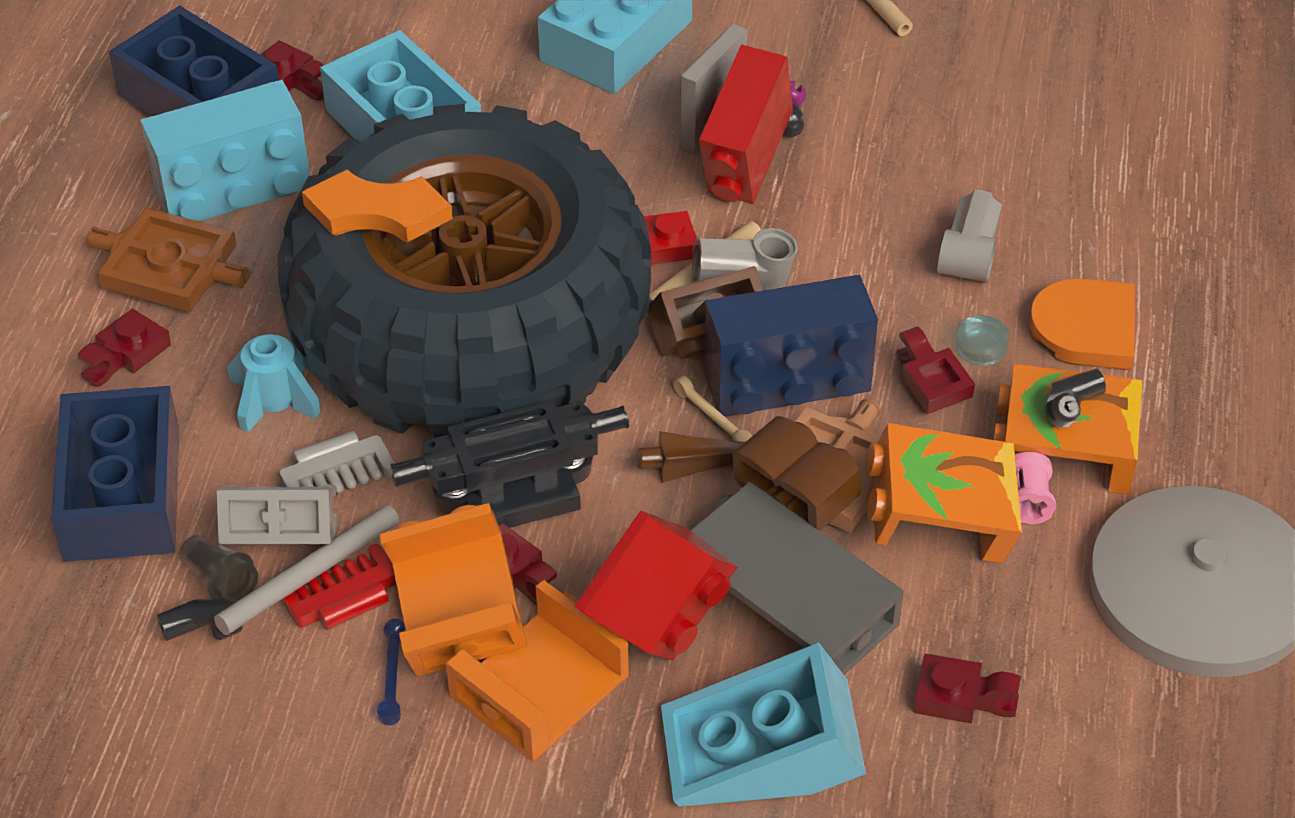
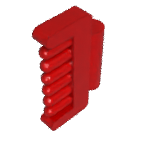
[281,544,396,630]

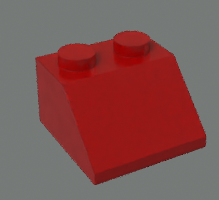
[574,510,738,660]

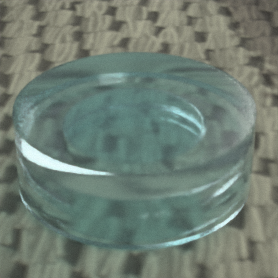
[956,315,1009,365]

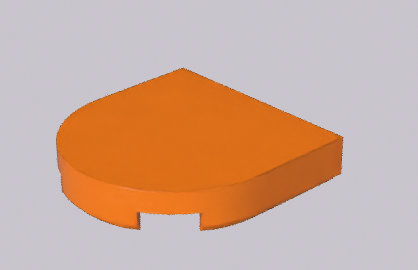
[1029,279,1135,370]

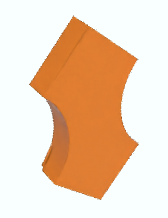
[302,170,453,242]

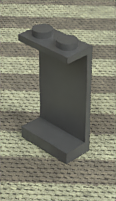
[687,482,904,675]

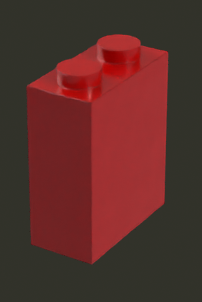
[699,44,793,204]

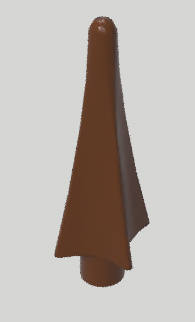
[638,431,745,483]

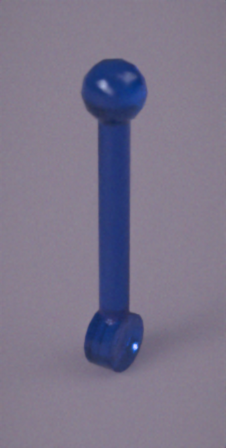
[377,618,406,725]

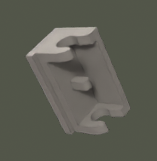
[216,485,338,544]

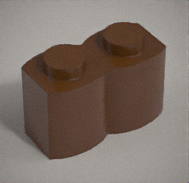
[732,416,861,531]

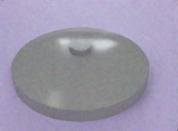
[1089,486,1295,677]

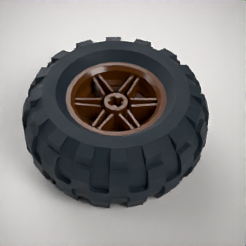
[277,104,651,438]

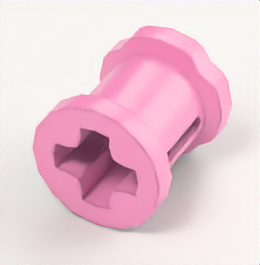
[1015,452,1056,525]

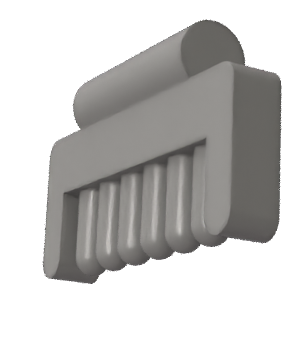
[280,431,394,494]

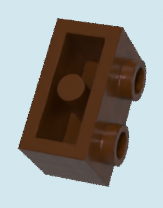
[647,266,764,359]

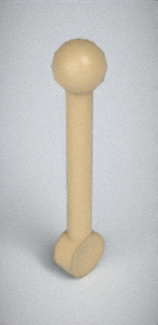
[673,376,752,442]

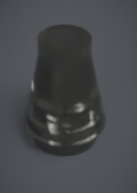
[179,535,258,603]

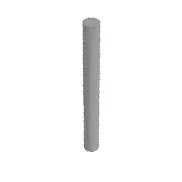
[214,505,399,635]

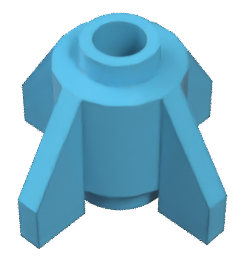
[227,334,321,432]

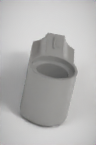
[937,189,1002,283]
[692,228,798,290]

